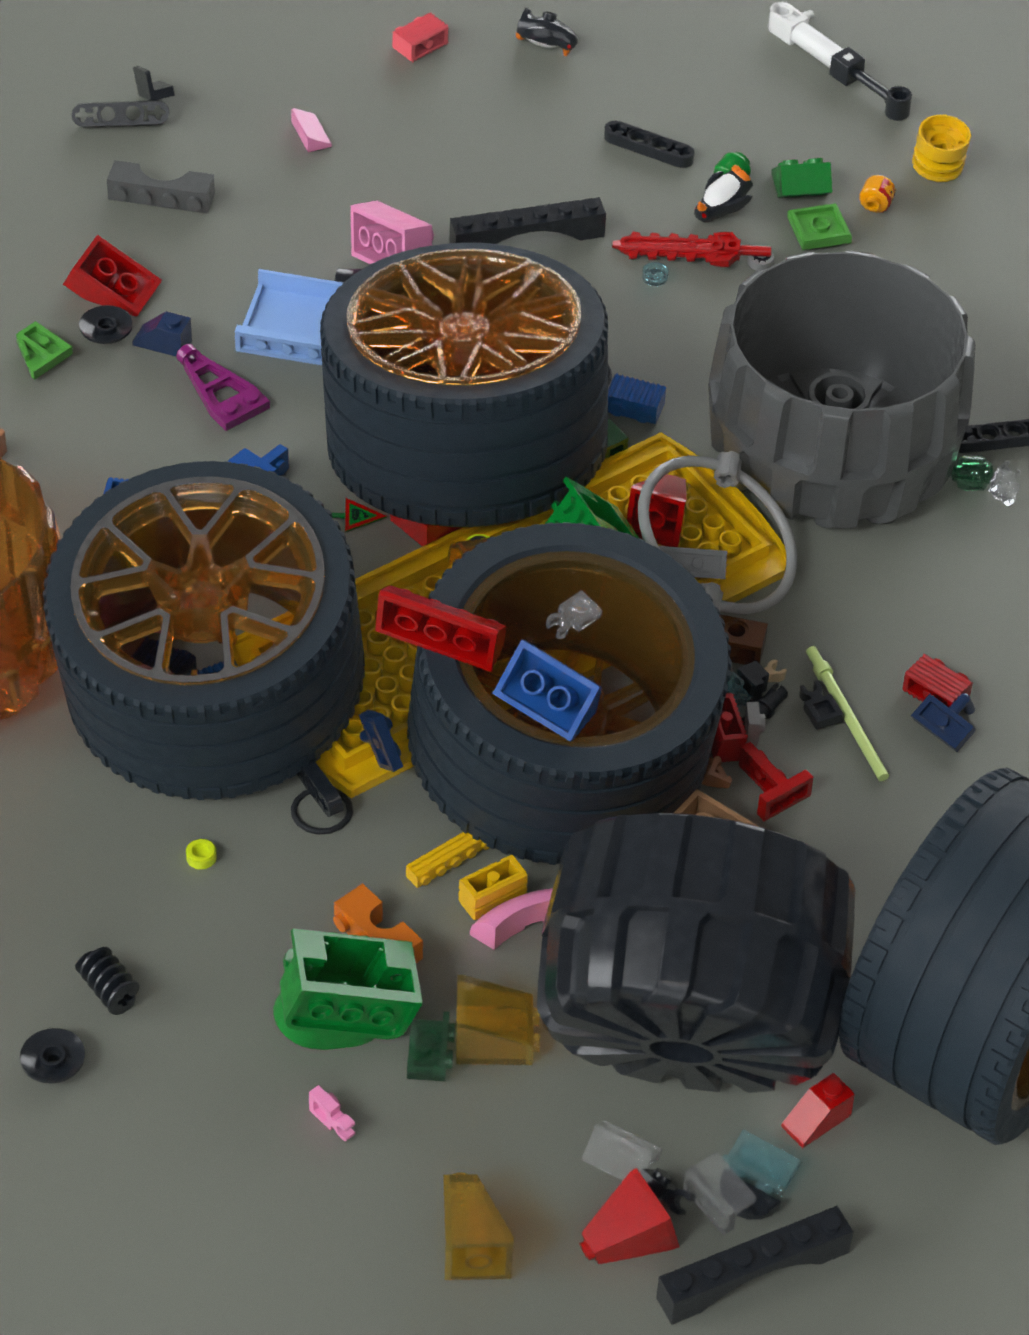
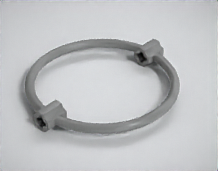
[638,451,797,615]

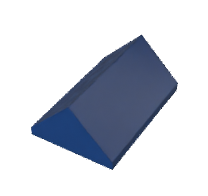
[492,639,602,742]

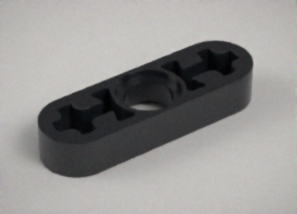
[296,760,344,817]

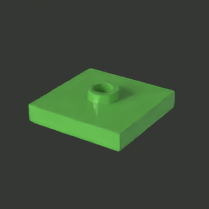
[787,203,852,250]

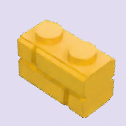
[458,854,528,920]

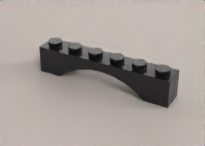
[449,197,606,244]
[656,1206,853,1325]

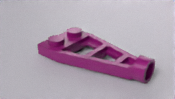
[176,344,270,431]

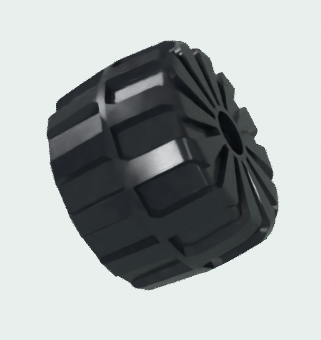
[537,813,855,1093]

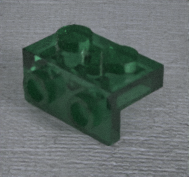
[407,1011,456,1081]

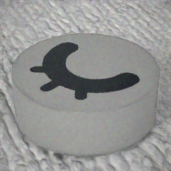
[748,252,774,271]

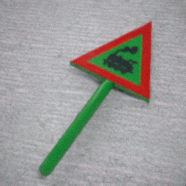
[331,498,387,532]

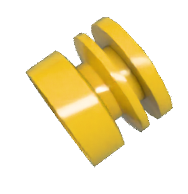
[912,115,971,182]

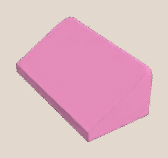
[291,108,332,152]

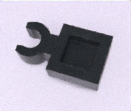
[799,681,844,730]

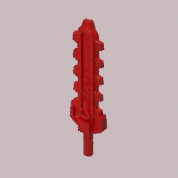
[612,231,772,268]

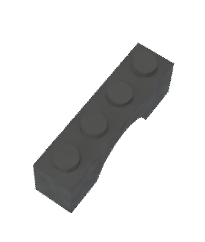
[107,160,215,214]

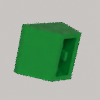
[771,158,832,198]

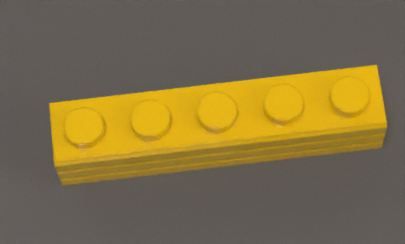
[406,832,490,888]

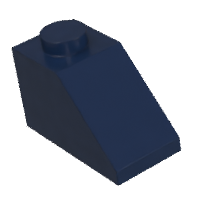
[132,311,192,357]

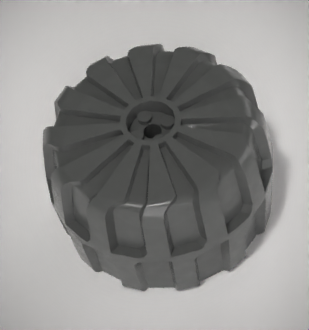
[708,250,976,528]

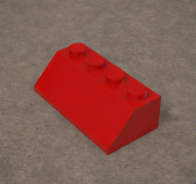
[375,585,507,672]

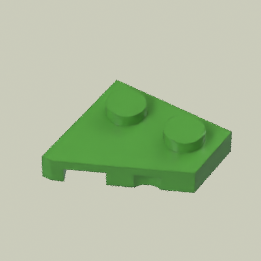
[16,321,73,380]

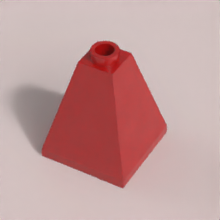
[626,474,687,547]
[579,1167,680,1264]

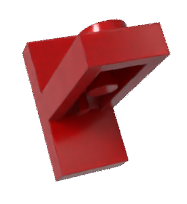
[739,742,814,822]

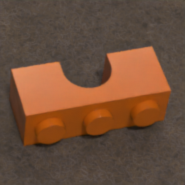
[333,883,423,963]

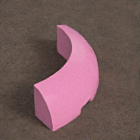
[470,888,553,950]

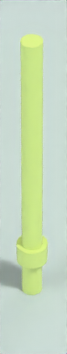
[806,646,889,782]

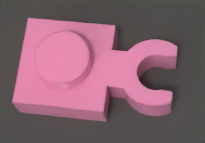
[309,1085,355,1142]

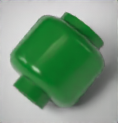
[714,152,751,176]

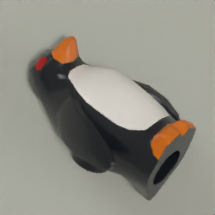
[516,8,578,56]
[694,165,753,222]

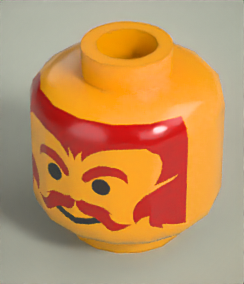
[859,175,896,213]

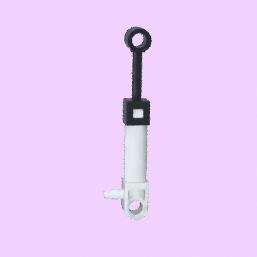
[768,2,912,121]

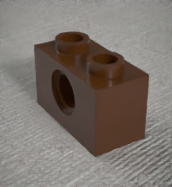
[720,614,768,665]

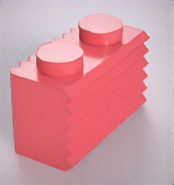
[392,12,448,62]

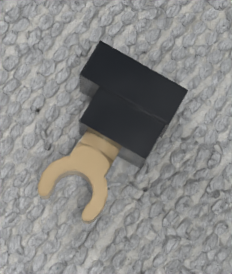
[734,660,787,702]

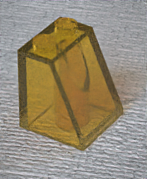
[456,975,540,1065]
[443,1172,514,1280]

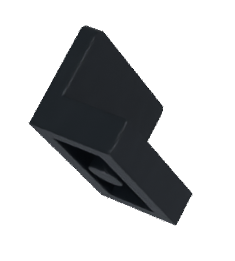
[133,66,175,101]

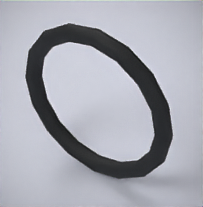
[291,788,353,835]

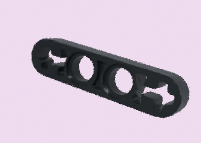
[71,100,169,127]
[604,120,694,168]
[958,419,1029,453]

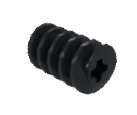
[75,947,139,1015]

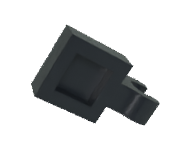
[640,1168,696,1215]

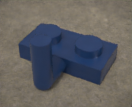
[911,693,976,752]
[359,710,404,772]

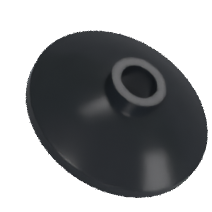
[79,305,133,344]
[20,1028,85,1084]

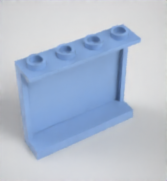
[235,269,343,365]

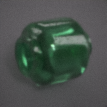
[951,455,993,491]

